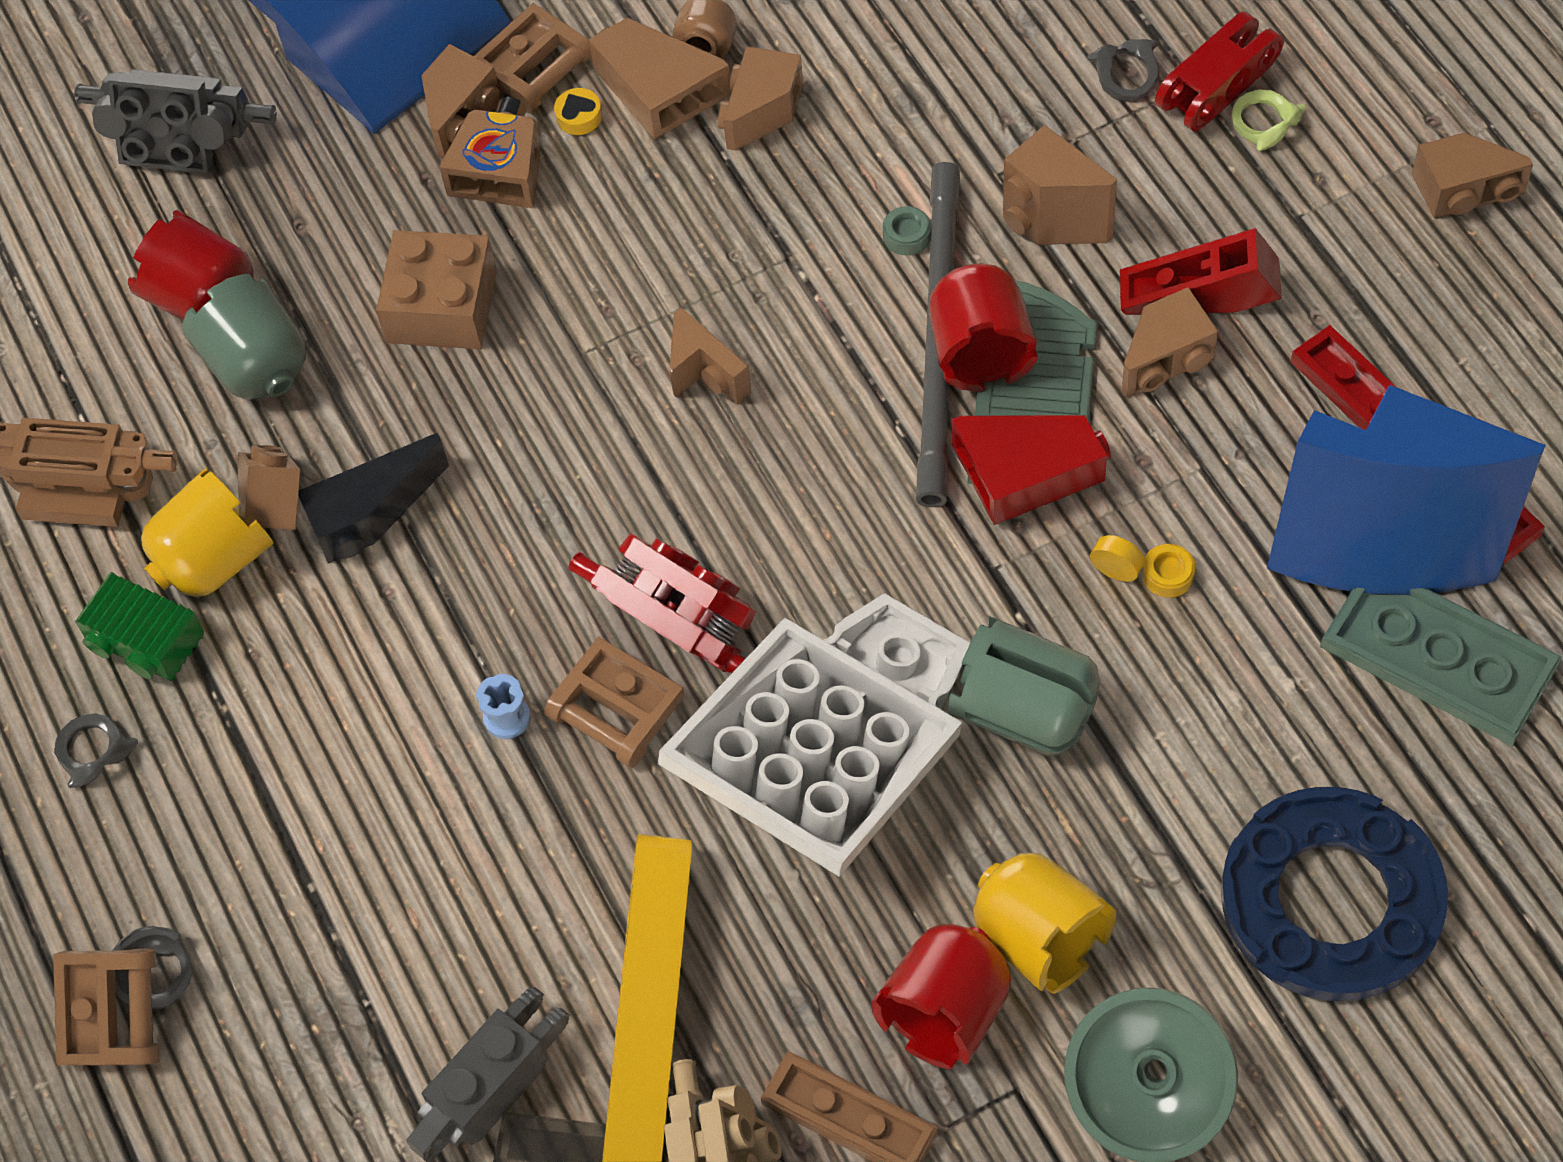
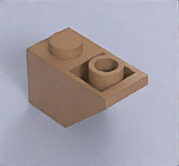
[421,44,501,158]
[718,46,803,151]
[1412,133,1533,219]
[1122,287,1218,398]
[238,445,300,530]

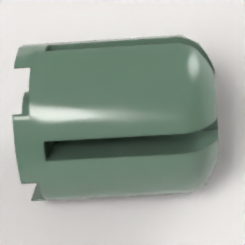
[947,616,1100,756]

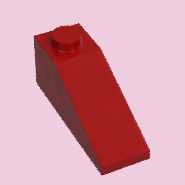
[1120,228,1282,315]

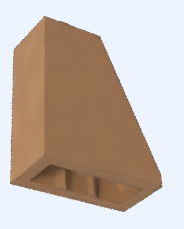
[588,17,731,140]

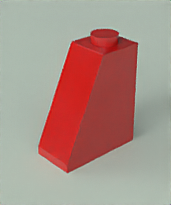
[951,415,1111,525]

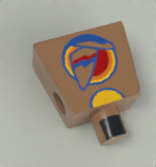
[439,97,540,208]

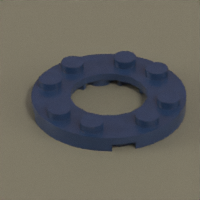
[1221,787,1448,1001]

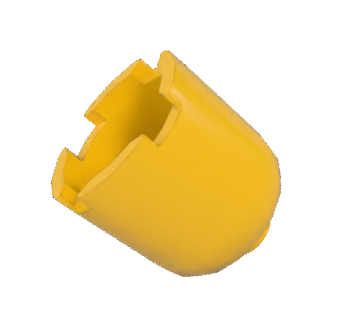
[141,468,274,597]
[973,853,1116,994]

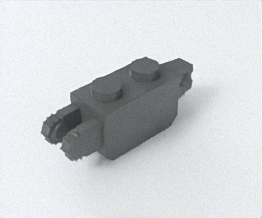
[406,986,570,1162]

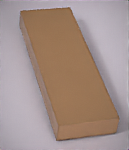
[761,1051,938,1162]

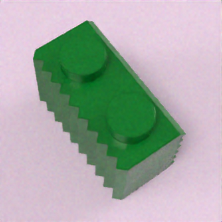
[75,572,204,681]

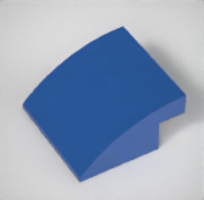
[249,0,511,134]
[1267,385,1546,595]

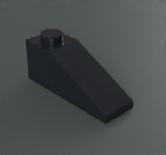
[298,432,449,564]

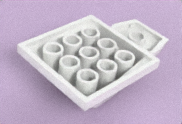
[658,593,970,877]

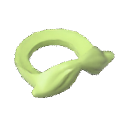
[1231,89,1306,151]

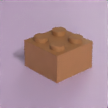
[376,230,497,349]

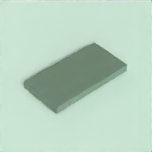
[1320,588,1562,746]

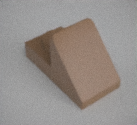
[670,307,751,404]

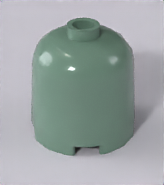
[182,274,306,400]

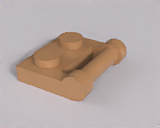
[474,3,592,113]
[544,636,685,768]
[53,949,160,1065]

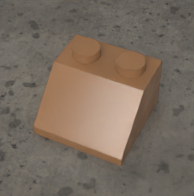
[1003,125,1117,245]

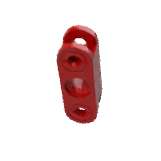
[1155,11,1284,132]

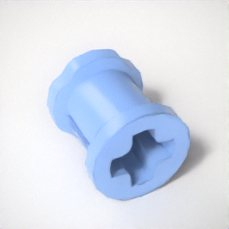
[476,674,530,739]

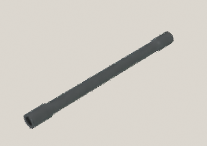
[916,162,960,508]

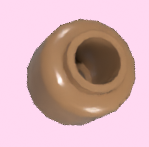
[672,0,737,59]

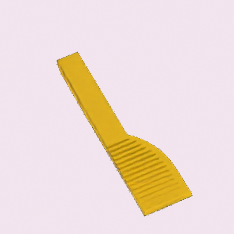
[602,834,692,1162]

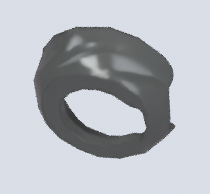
[112,926,193,1011]

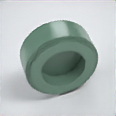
[882,206,931,256]

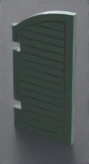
[967,280,1098,493]

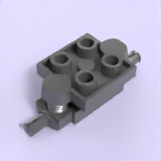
[74,69,277,174]

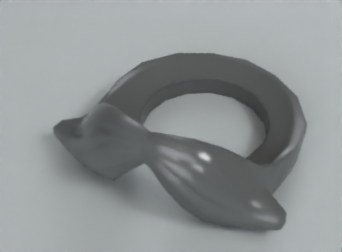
[1087,39,1159,101]
[54,713,138,788]

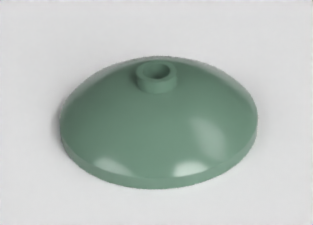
[1064,988,1238,1162]

